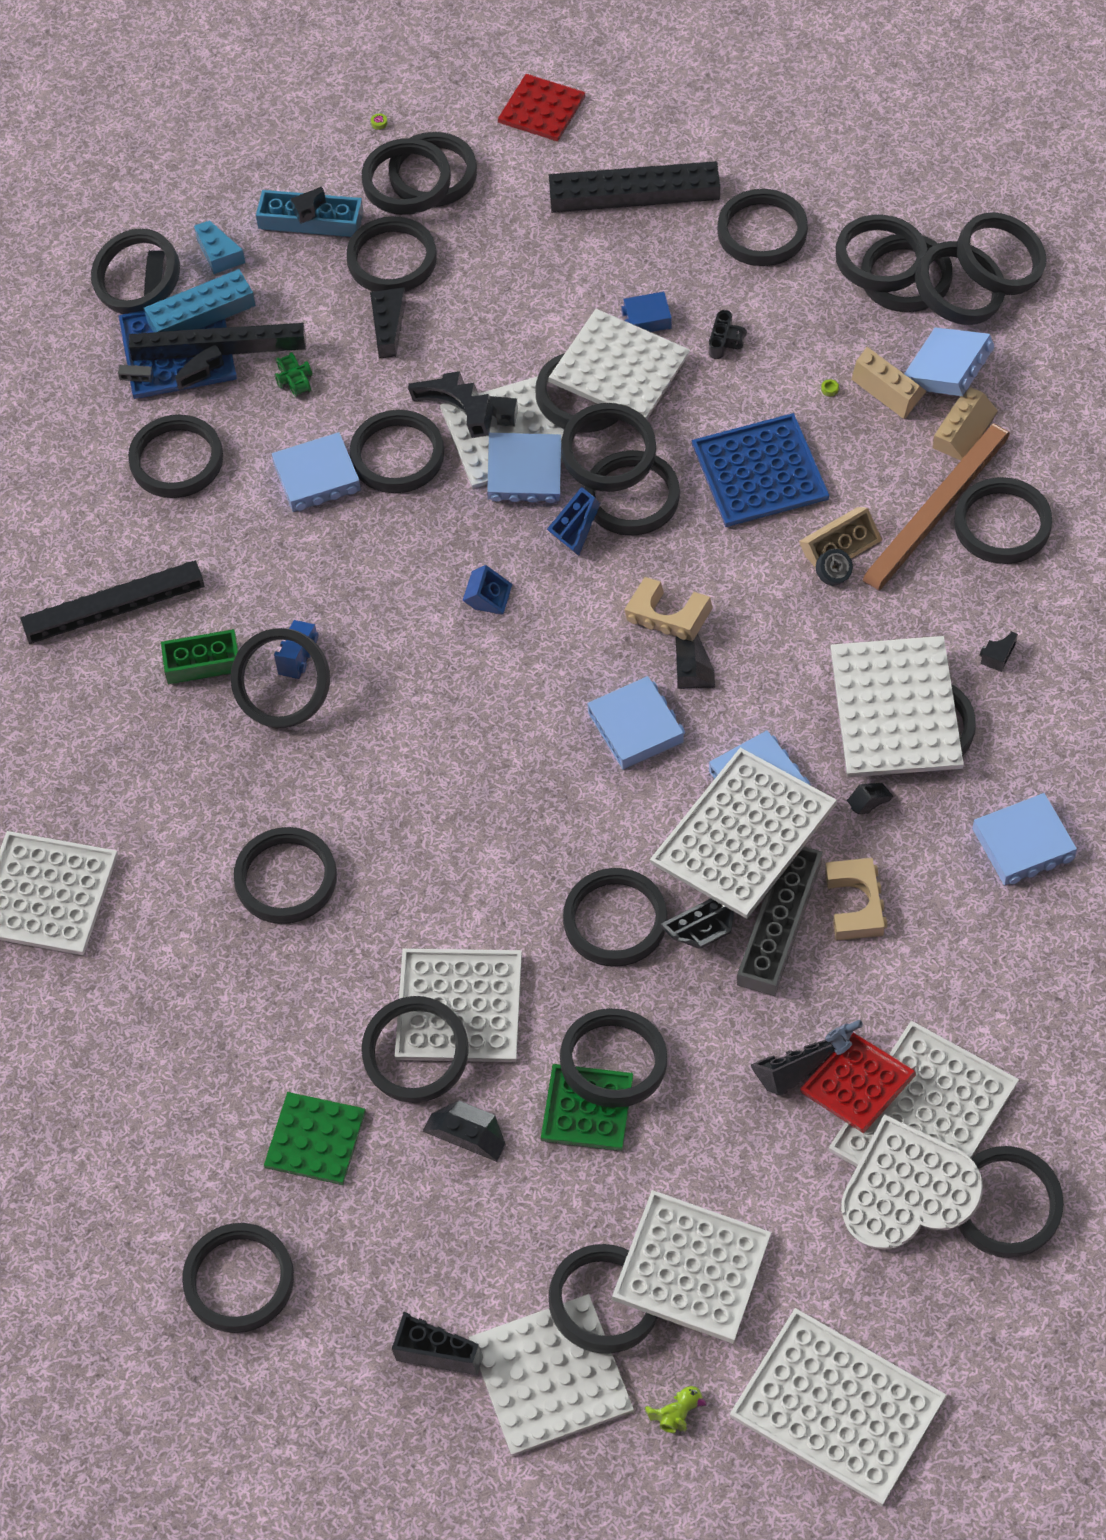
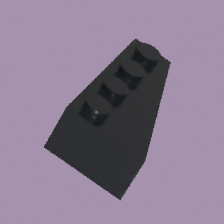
[391,1311,483,1375]

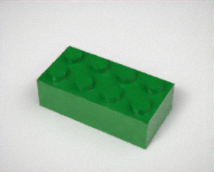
[161,629,239,685]

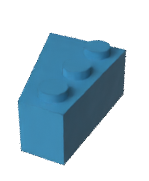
[194,220,246,274]

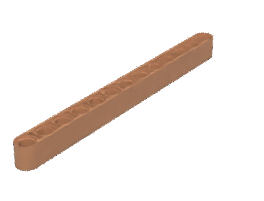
[863,423,1010,591]

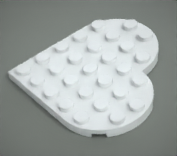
[841,1114,983,1249]

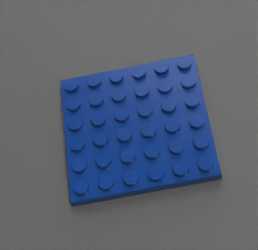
[118,310,237,399]
[692,413,829,527]

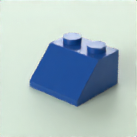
[462,565,513,615]

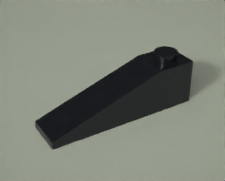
[675,633,715,689]
[751,1040,835,1095]

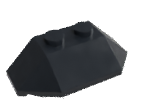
[661,898,734,949]
[423,1100,506,1162]

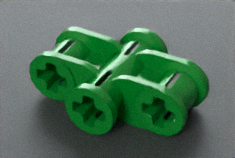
[274,352,313,397]

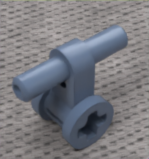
[825,1020,863,1055]

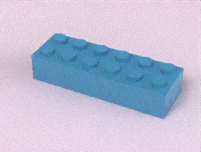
[256,190,364,237]
[144,269,256,332]

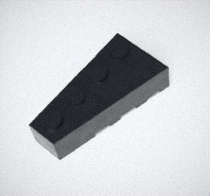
[370,288,406,359]

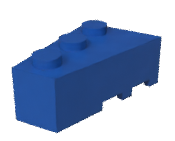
[547,487,601,556]
[274,620,319,679]

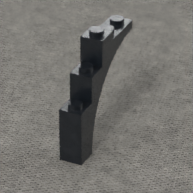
[408,371,494,438]

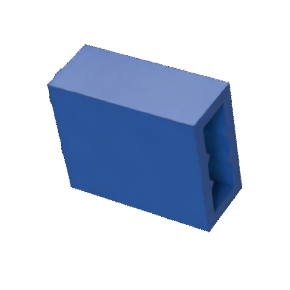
[621,291,672,332]

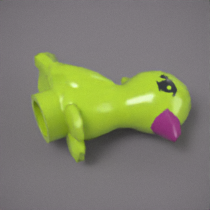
[645,1386,707,1433]

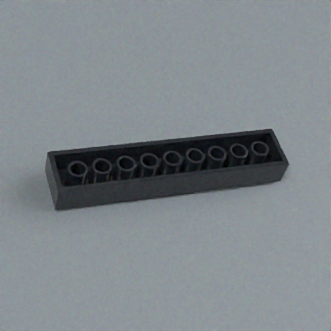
[548,161,720,213]

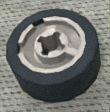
[815,549,853,586]

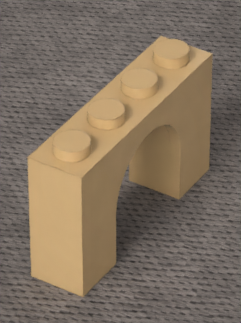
[624,577,713,641]
[825,858,887,941]

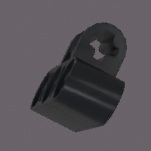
[709,310,747,359]

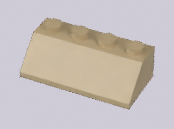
[851,347,926,419]
[933,387,998,461]
[799,507,882,569]

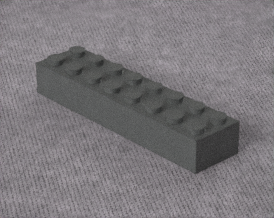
[737,846,823,996]

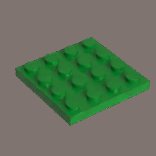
[541,1064,633,1151]
[264,1092,366,1185]

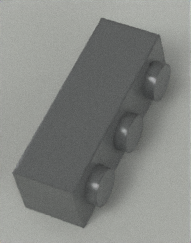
[118,365,154,382]

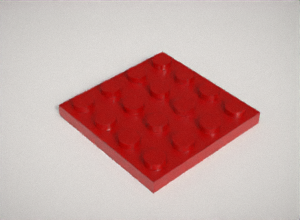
[498,74,586,142]
[800,1032,916,1134]

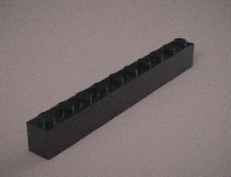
[129,323,306,361]
[20,560,205,644]

